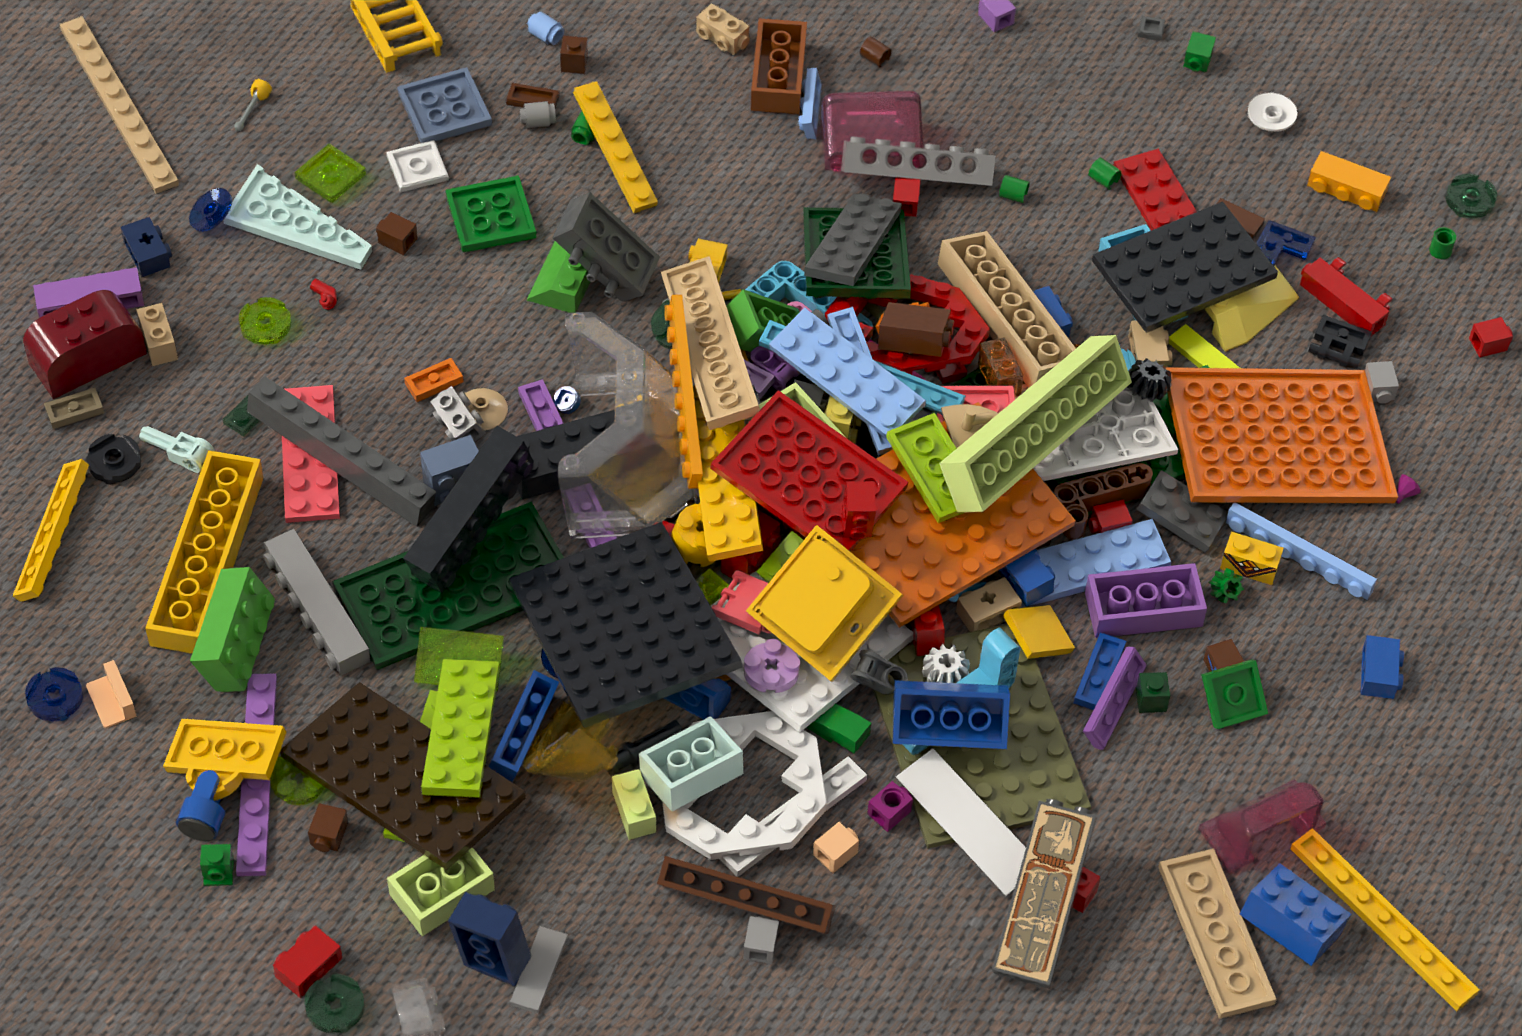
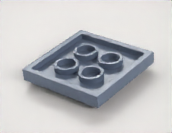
[397,67,492,143]

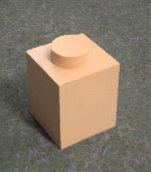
[813,822,859,873]

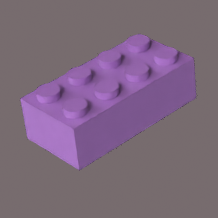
[1085,563,1207,638]

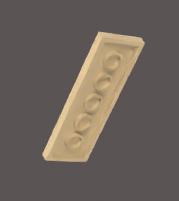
[1158,848,1276,1019]

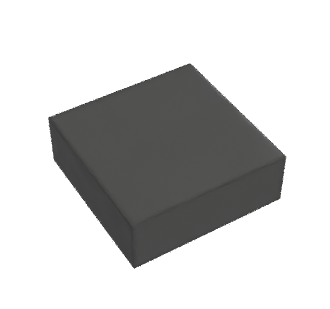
[1138,16,1165,41]

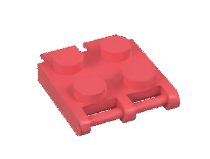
[711,571,771,635]

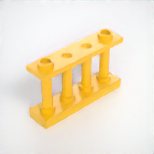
[350,0,443,73]

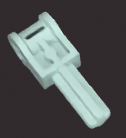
[139,426,215,473]

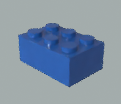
[1239,863,1351,966]

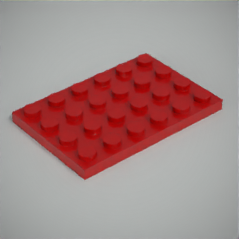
[710,390,909,552]

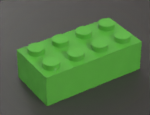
[190,567,275,692]

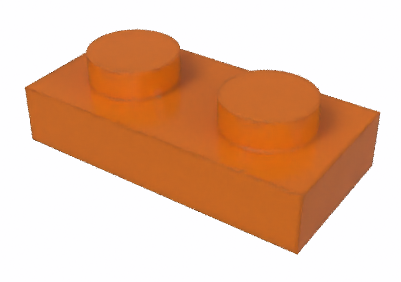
[404,358,464,402]

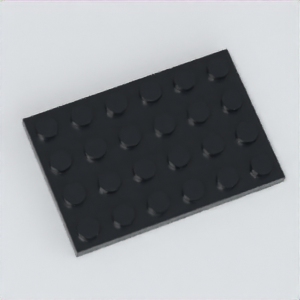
[1092,201,1278,333]

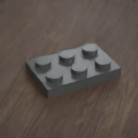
[1137,470,1228,552]

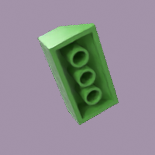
[527,241,591,314]

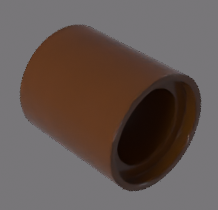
[860,36,892,68]

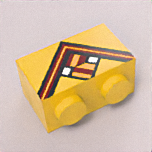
[1220,531,1284,585]

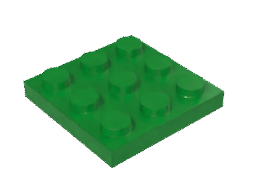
[445,175,537,253]

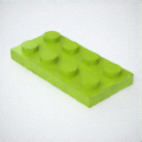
[886,413,965,523]

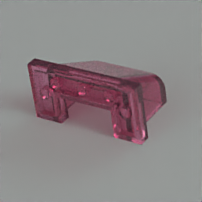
[1198,779,1326,874]

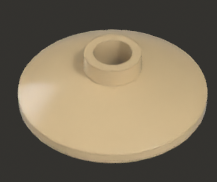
[465,388,508,431]

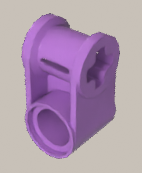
[750,346,801,391]

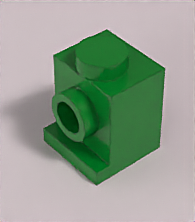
[200,844,234,886]

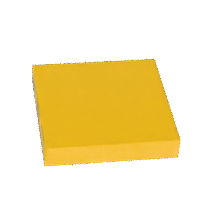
[1003,605,1075,659]

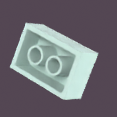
[639,716,743,811]

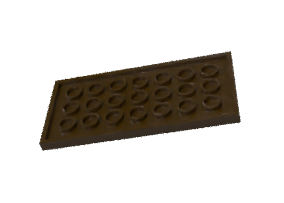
[280,682,526,870]

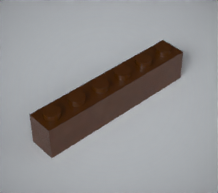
[657,856,836,934]

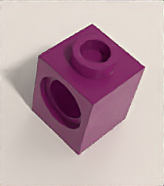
[867,781,913,832]

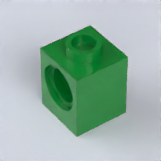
[1183,31,1216,73]

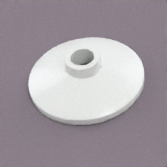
[1248,93,1297,132]

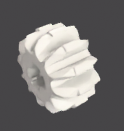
[922,644,970,683]

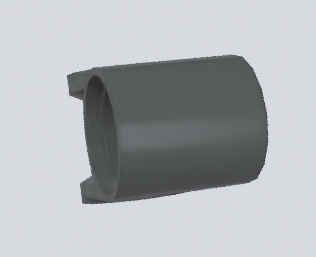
[850,650,908,695]

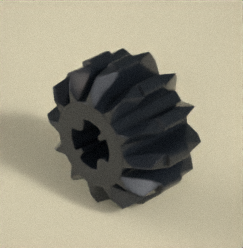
[1127,358,1172,402]

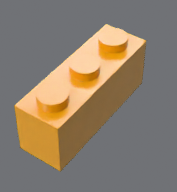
[1307,151,1391,212]

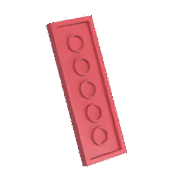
[282,385,340,523]

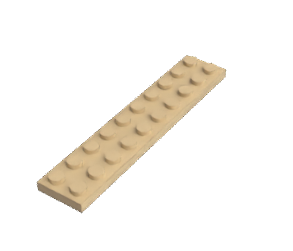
[661,256,760,430]

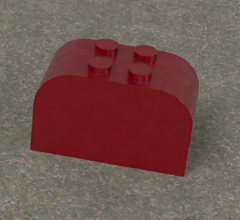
[23,290,147,399]

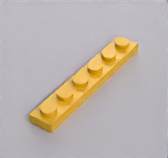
[573,81,658,213]
[13,459,89,602]

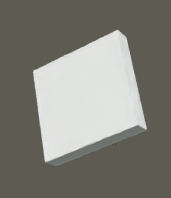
[386,140,449,192]

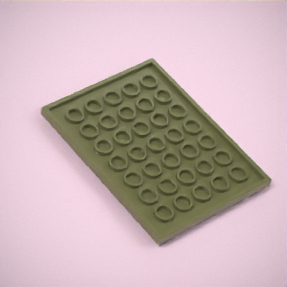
[873,624,1091,849]

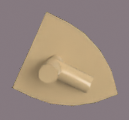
[941,404,999,448]

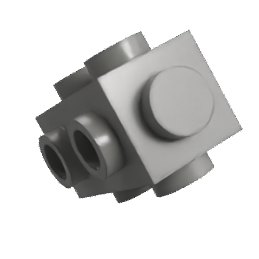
[430,386,486,442]

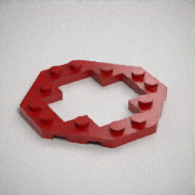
[825,274,990,375]

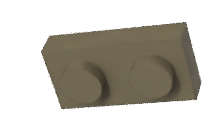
[44,388,104,429]

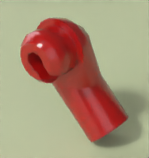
[310,279,337,310]

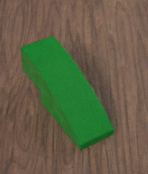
[806,704,872,754]

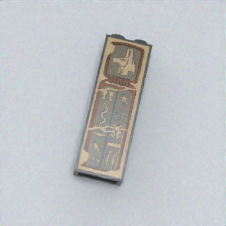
[992,799,1096,989]

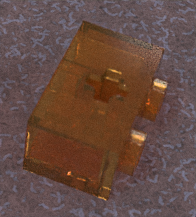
[978,337,1024,397]

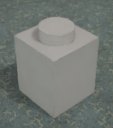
[1365,361,1399,404]
[743,916,779,964]

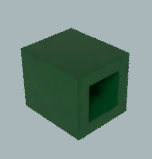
[1136,672,1170,713]

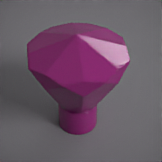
[1396,474,1421,504]

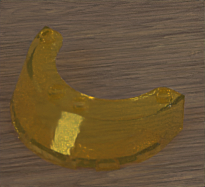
[522,699,621,782]

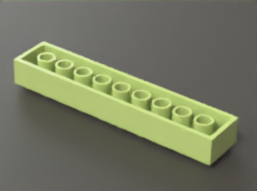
[939,335,1132,512]

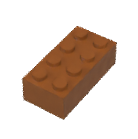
[751,18,807,114]

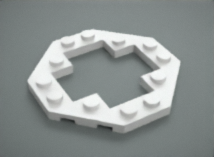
[662,711,827,860]

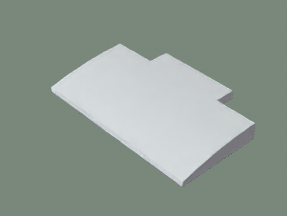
[1013,384,1178,481]

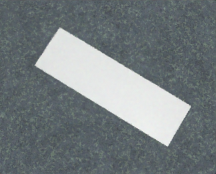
[896,749,1026,895]

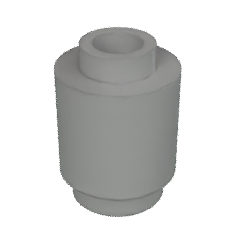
[520,102,556,128]

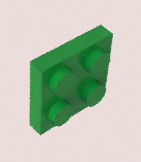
[1201,659,1268,729]

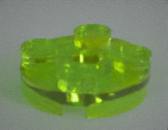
[239,297,292,344]
[270,756,326,805]

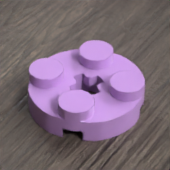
[744,639,800,693]

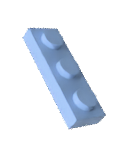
[799,68,822,139]

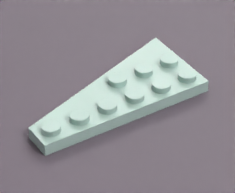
[223,164,372,270]

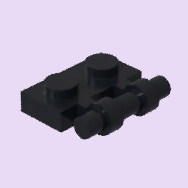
[1308,315,1372,369]

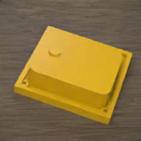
[746,525,903,682]

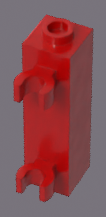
[1300,257,1393,336]

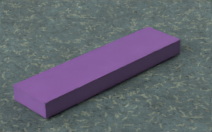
[1083,647,1147,750]

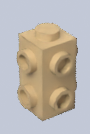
[696,4,750,55]

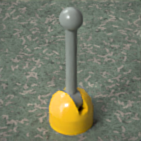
[234,79,272,131]

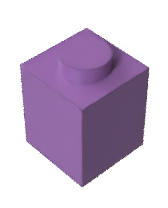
[978,0,1016,32]

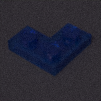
[1256,220,1316,266]

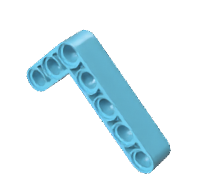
[745,261,873,340]
[902,628,1020,755]

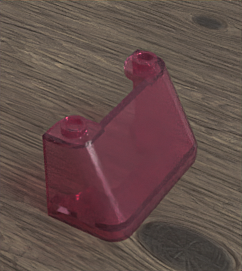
[821,91,924,172]

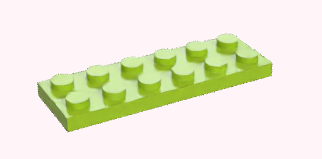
[421,659,500,797]

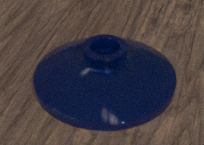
[189,188,232,232]

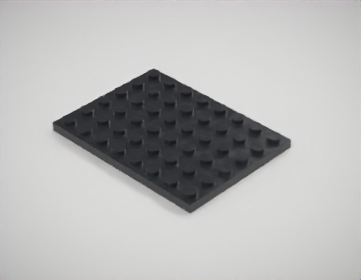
[509,522,743,728]

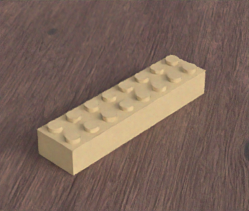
[938,231,1076,388]

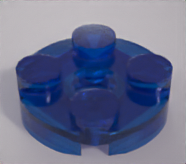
[25,667,83,721]

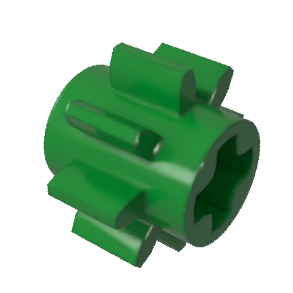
[1208,568,1244,603]

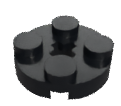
[86,434,141,485]

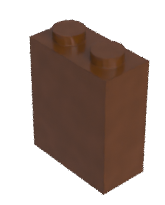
[878,302,954,357]

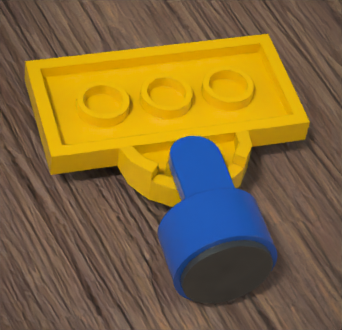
[163,719,287,841]

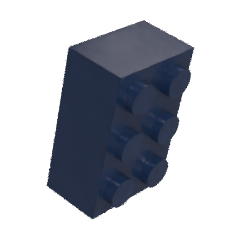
[448,892,532,986]

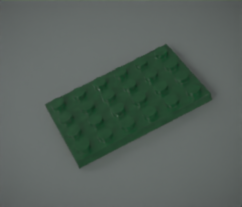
[803,207,911,300]

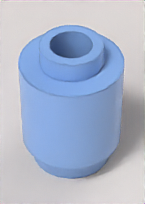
[527,12,564,45]

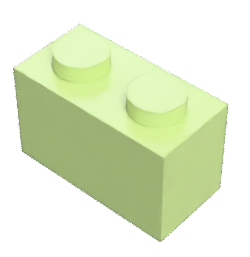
[612,769,656,840]

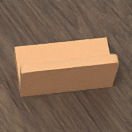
[86,660,136,728]

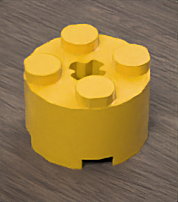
[671,504,715,567]

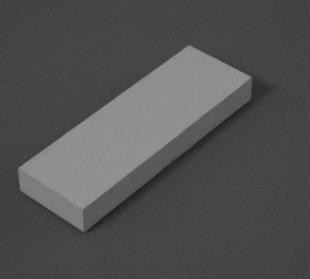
[510,926,568,1014]

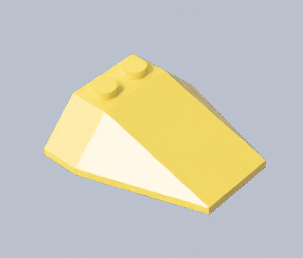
[1205,261,1299,352]

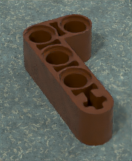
[1054,463,1153,539]

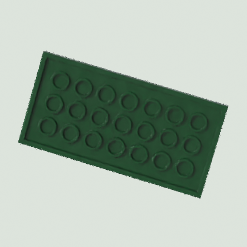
[332,501,564,670]

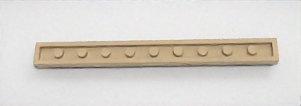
[60,17,179,194]

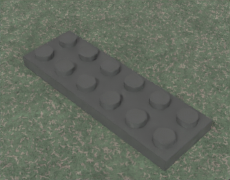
[804,194,902,286]

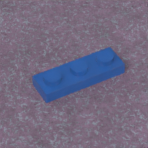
[1073,632,1126,710]

